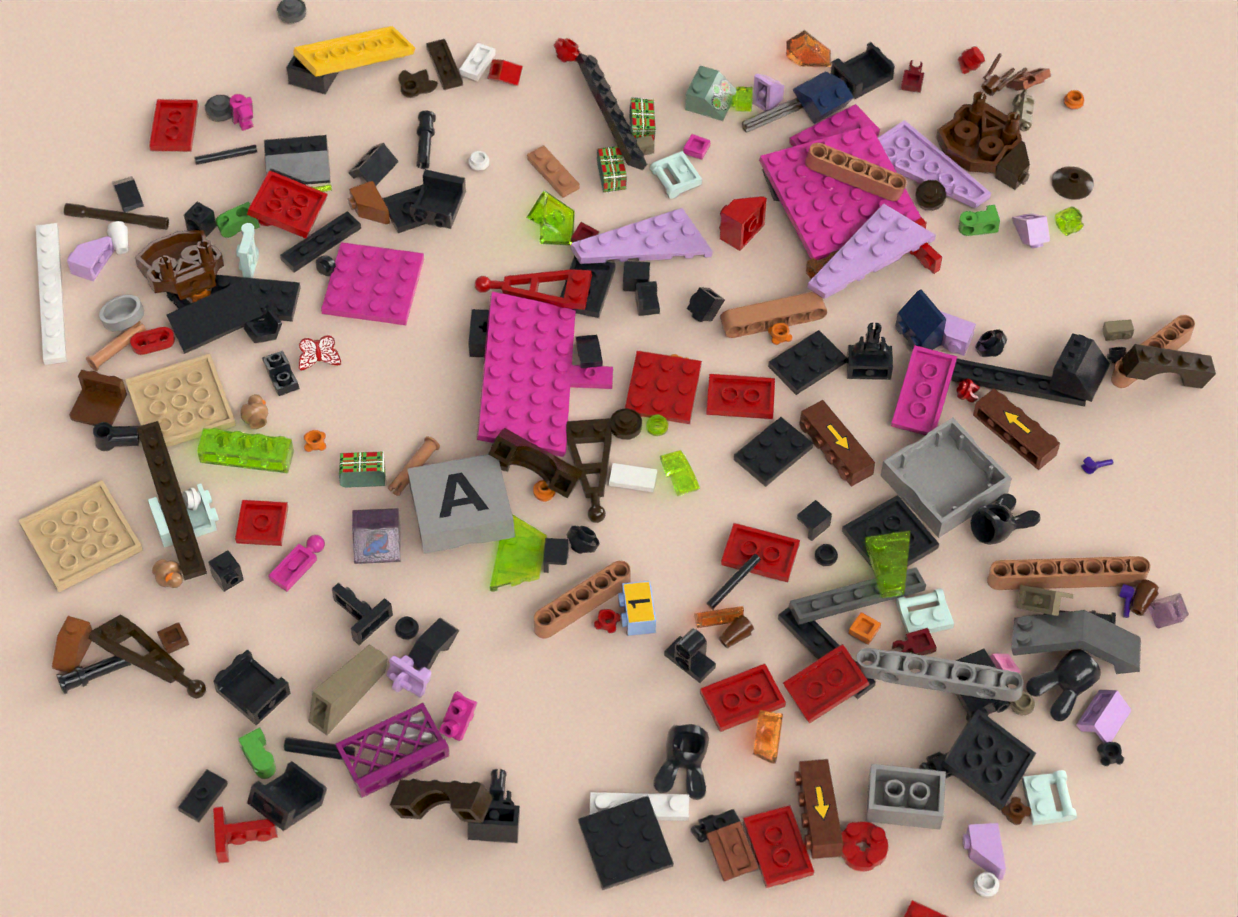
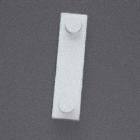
[590,792,689,821]

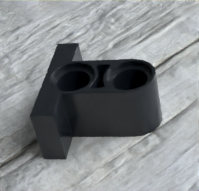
[664,628,716,683]

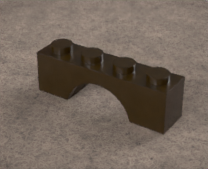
[1122,344,1216,389]
[488,428,584,498]
[390,779,493,823]

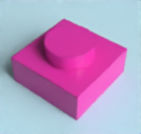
[683,134,711,160]

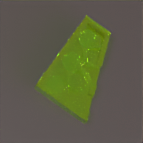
[865,531,910,598]

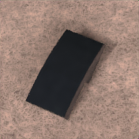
[576,334,603,368]
[262,351,300,396]

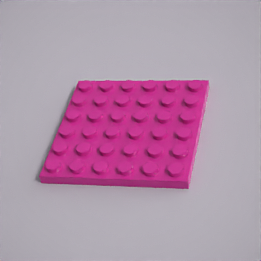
[759,125,921,262]

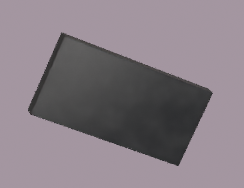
[166,279,264,354]

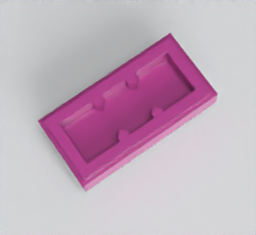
[570,365,613,389]

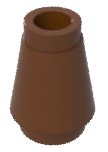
[1130,579,1159,616]
[719,615,754,649]

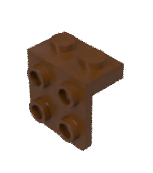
[69,369,127,426]

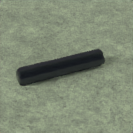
[284,737,356,760]

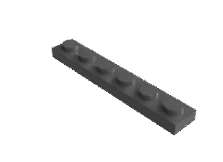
[789,567,926,625]

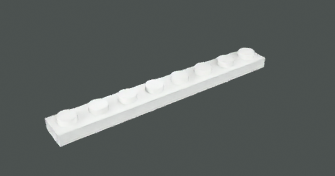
[36,223,67,365]

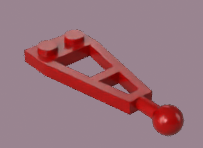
[474,269,592,309]

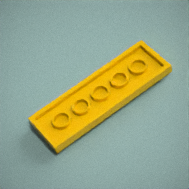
[293,26,415,77]

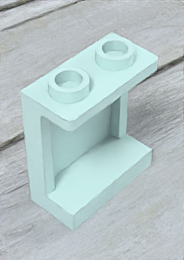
[148,483,219,548]

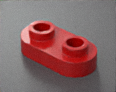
[130,327,175,355]

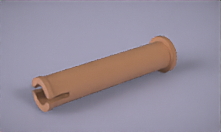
[86,321,147,371]
[388,436,440,496]

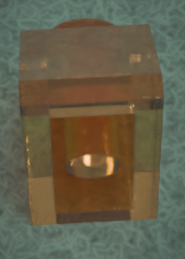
[786,30,831,67]

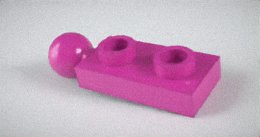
[268,535,325,592]

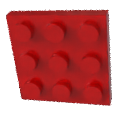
[247,170,328,238]
[625,351,702,424]

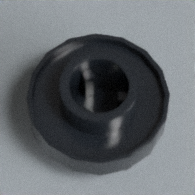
[975,329,1007,357]
[566,525,600,554]

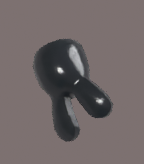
[970,494,1041,545]
[1026,649,1101,722]
[654,724,709,800]

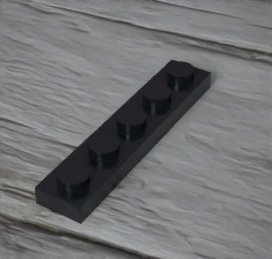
[778,607,876,699]

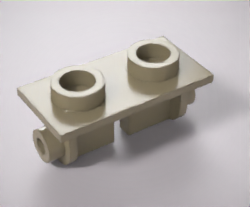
[1012,89,1034,131]

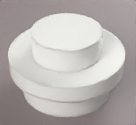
[469,151,489,171]
[183,488,201,511]
[974,872,999,897]

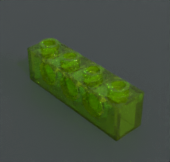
[197,428,294,473]

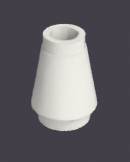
[107,221,129,254]

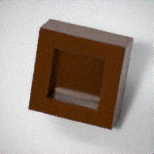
[157,622,189,654]

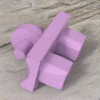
[386,655,432,697]

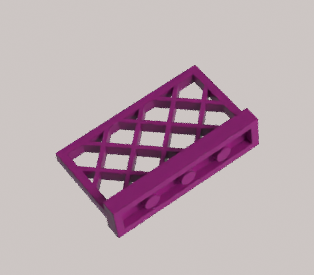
[335,703,449,798]

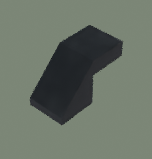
[112,176,144,212]
[408,618,459,670]

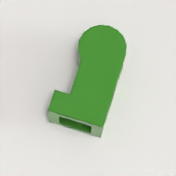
[215,202,260,238]
[958,204,1000,236]
[238,727,276,779]

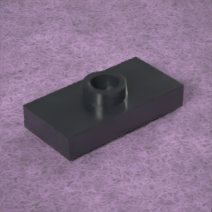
[178,769,228,822]

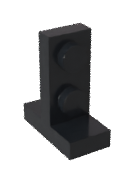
[332,583,393,645]

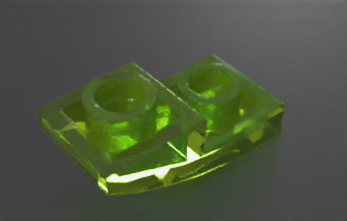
[660,450,700,496]

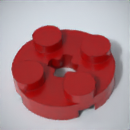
[841,822,888,872]

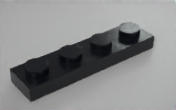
[280,211,361,273]

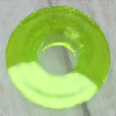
[646,415,668,436]

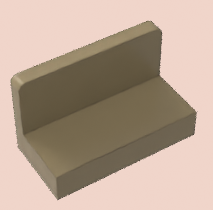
[1017,585,1074,616]

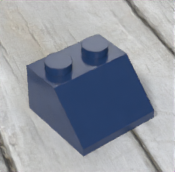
[793,71,854,124]
[895,289,946,350]

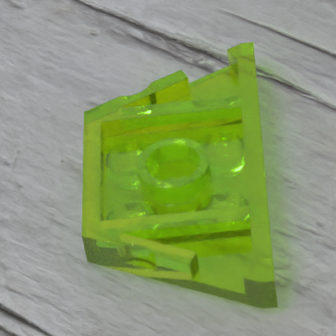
[490,514,547,592]

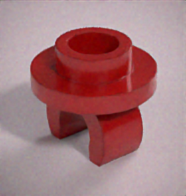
[956,379,980,403]

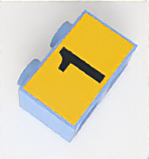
[618,581,656,636]

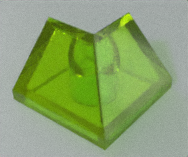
[526,191,575,245]

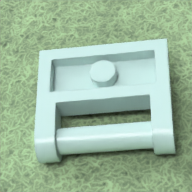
[650,151,702,199]
[236,223,259,278]
[896,588,954,633]
[1022,770,1077,826]

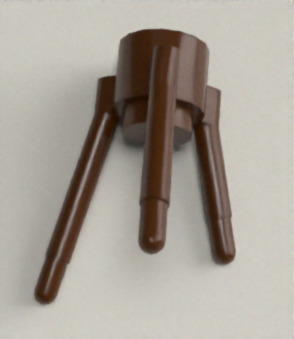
[981,53,1027,96]

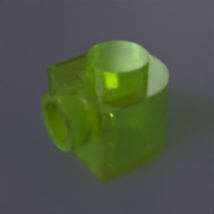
[732,86,753,112]
[1055,206,1084,236]

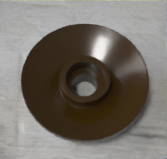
[1052,166,1094,200]

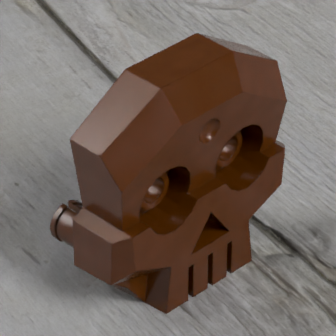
[936,92,1022,173]
[135,230,224,300]

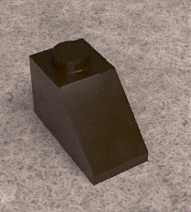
[995,140,1030,190]

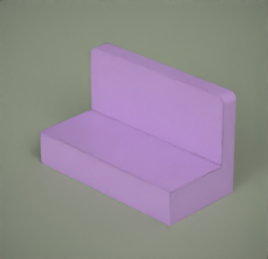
[1076,690,1131,744]

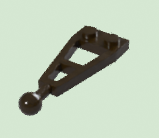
[566,418,612,523]
[88,614,206,699]

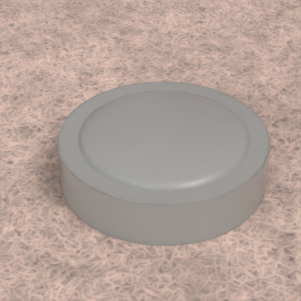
[99,295,144,331]

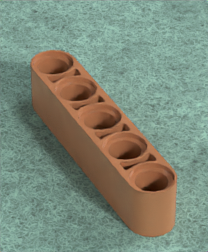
[805,143,907,201]
[720,292,827,338]
[1111,315,1195,388]
[534,560,631,638]

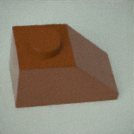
[348,181,390,225]
[52,616,92,673]

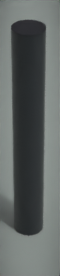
[195,144,257,165]
[707,553,761,609]

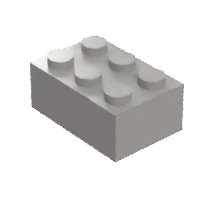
[866,764,946,829]

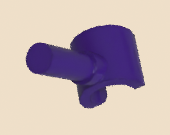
[1081,457,1114,474]
[1119,584,1135,618]

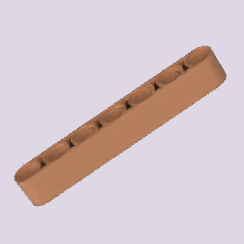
[987,556,1150,590]

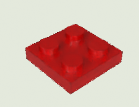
[235,500,288,546]

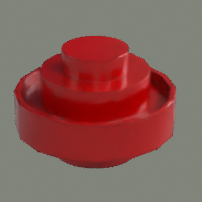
[553,38,581,63]

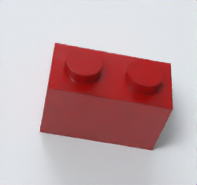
[719,196,767,251]

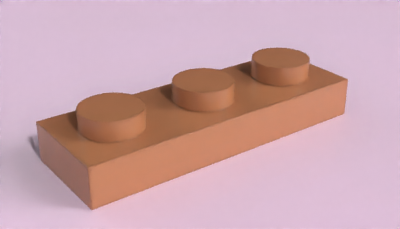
[527,145,580,198]

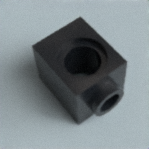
[184,201,217,237]

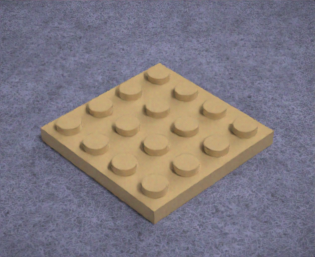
[125,354,236,447]
[18,480,143,592]

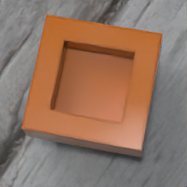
[848,612,881,645]

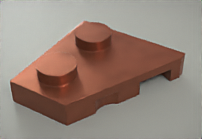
[1006,68,1051,91]

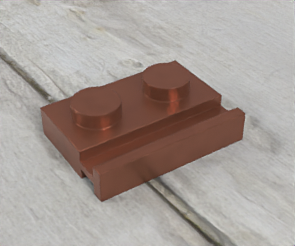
[706,821,758,882]

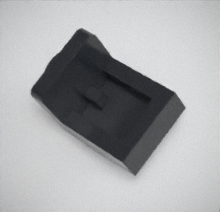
[244,310,282,343]

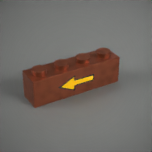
[973,388,1060,470]
[799,400,875,487]
[794,759,843,859]

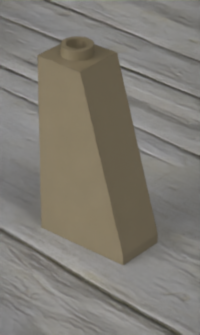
[309,644,388,735]

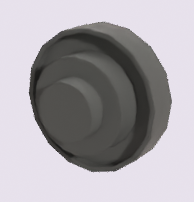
[277,0,307,23]
[205,95,231,122]

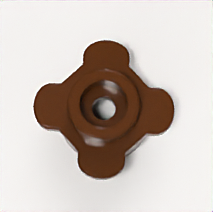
[1001,797,1031,825]

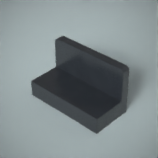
[348,143,398,186]

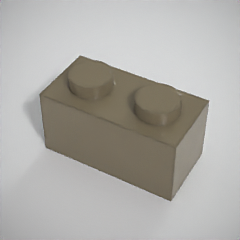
[636,136,654,155]
[1102,319,1134,341]

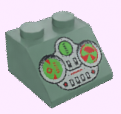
[685,65,737,121]

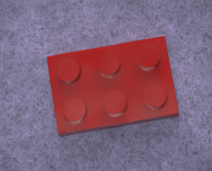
[149,99,199,152]
[706,374,775,419]
[721,523,800,583]
[783,644,870,724]
[700,664,786,732]
[743,805,815,888]

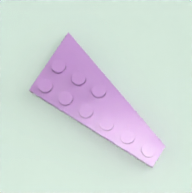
[878,120,991,208]
[807,204,936,299]
[570,208,713,264]

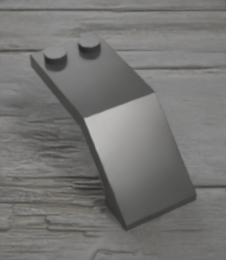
[1011,610,1141,674]

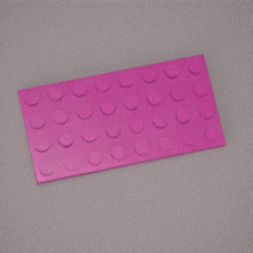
[476,292,576,457]

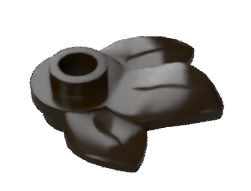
[398,69,438,98]

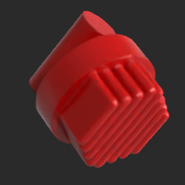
[958,46,985,74]

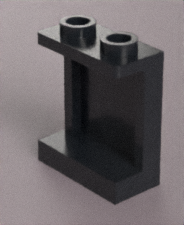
[831,42,895,99]
[409,169,466,229]
[955,648,1011,721]
[213,650,291,726]
[247,761,327,831]

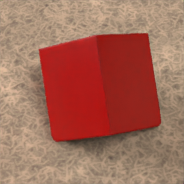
[488,59,523,85]

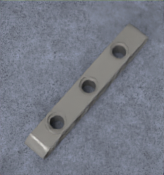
[857,648,1023,702]

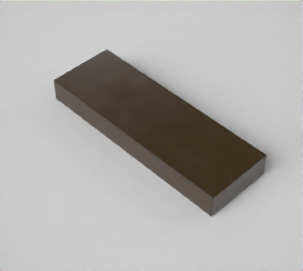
[426,39,463,90]

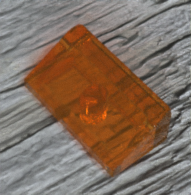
[694,606,744,628]
[753,710,783,764]

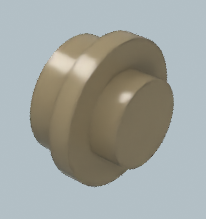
[1010,692,1035,715]

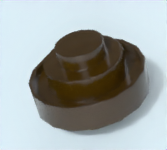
[915,180,947,211]
[610,409,642,440]

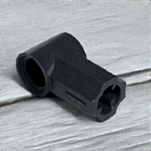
[93,422,140,451]

